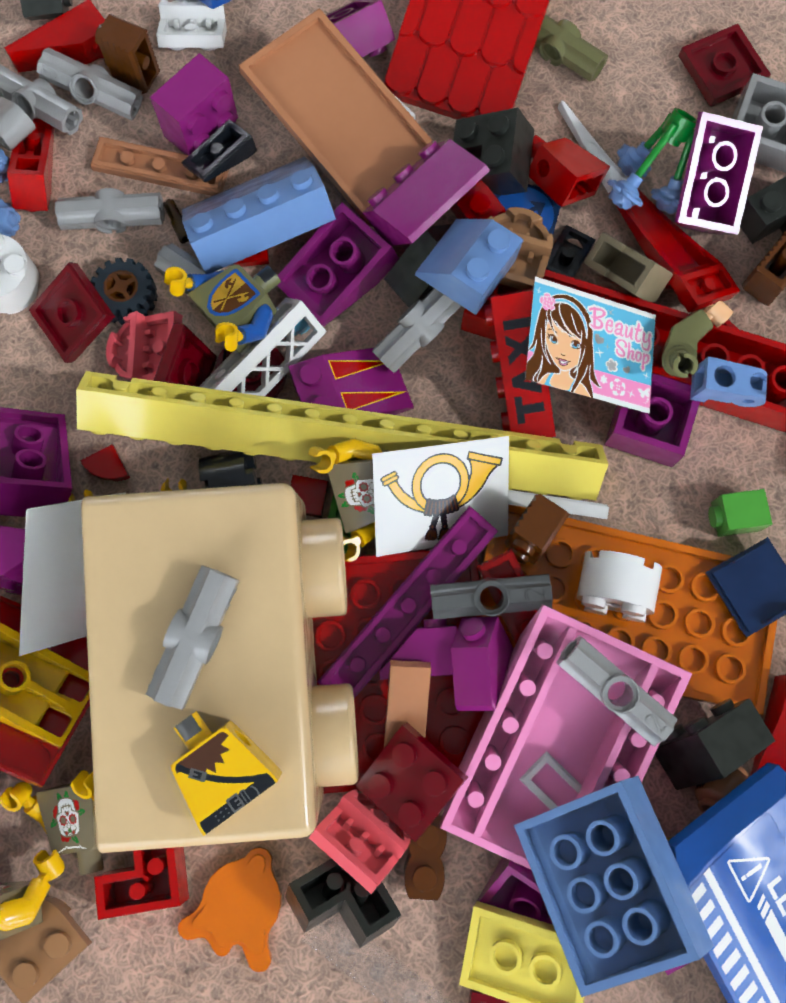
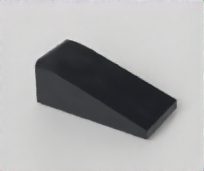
[181,119,257,183]
[546,225,596,278]

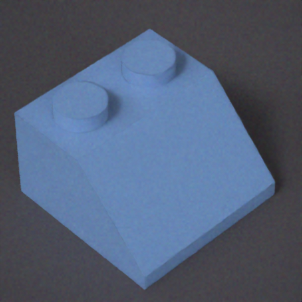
[415,219,524,315]

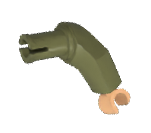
[662,301,733,378]

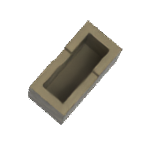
[584,232,673,303]

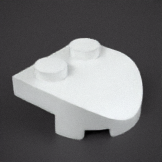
[156,0,227,51]

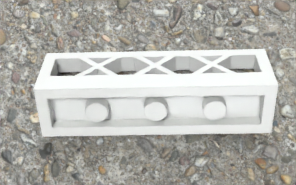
[199,297,327,396]

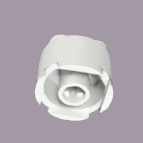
[0,233,40,314]
[576,550,662,622]

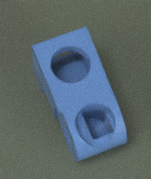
[690,356,768,407]

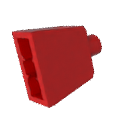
[529,135,610,207]

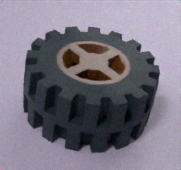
[90,258,158,325]

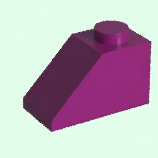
[451,616,513,711]
[380,618,457,680]

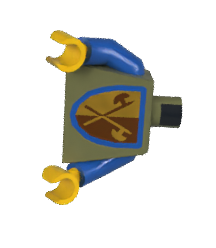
[164,265,281,354]

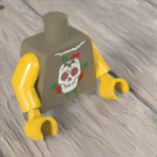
[308,438,389,562]
[0,770,104,875]
[0,849,65,941]

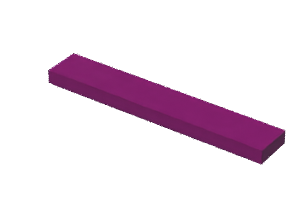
[317,506,498,698]

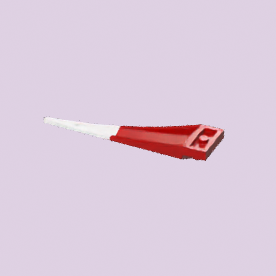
[558,101,740,313]

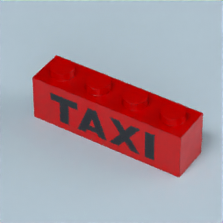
[484,288,556,437]

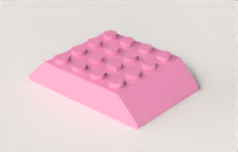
[440,604,692,870]

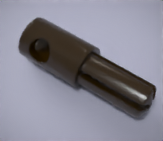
[163,199,189,244]

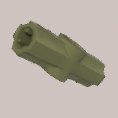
[535,15,608,82]

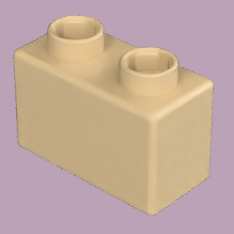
[81,483,358,853]

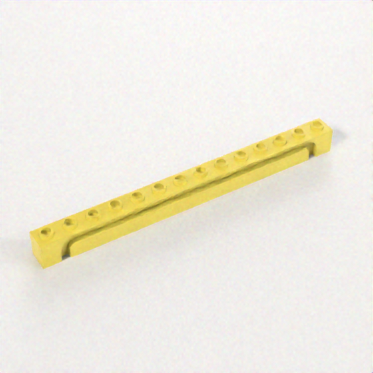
[76,371,608,501]

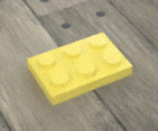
[459,901,585,1003]

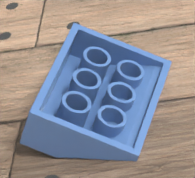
[182,156,336,274]
[514,776,714,997]

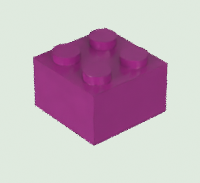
[150,53,238,155]
[604,373,700,467]

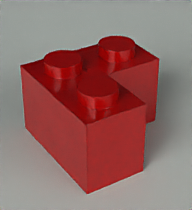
[94,847,189,920]

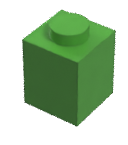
[708,489,773,537]

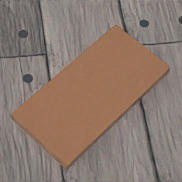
[239,8,433,226]

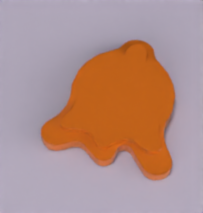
[178,847,282,972]

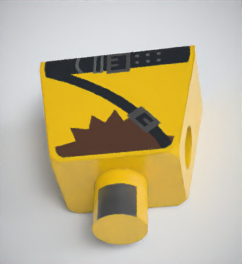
[170,711,282,836]

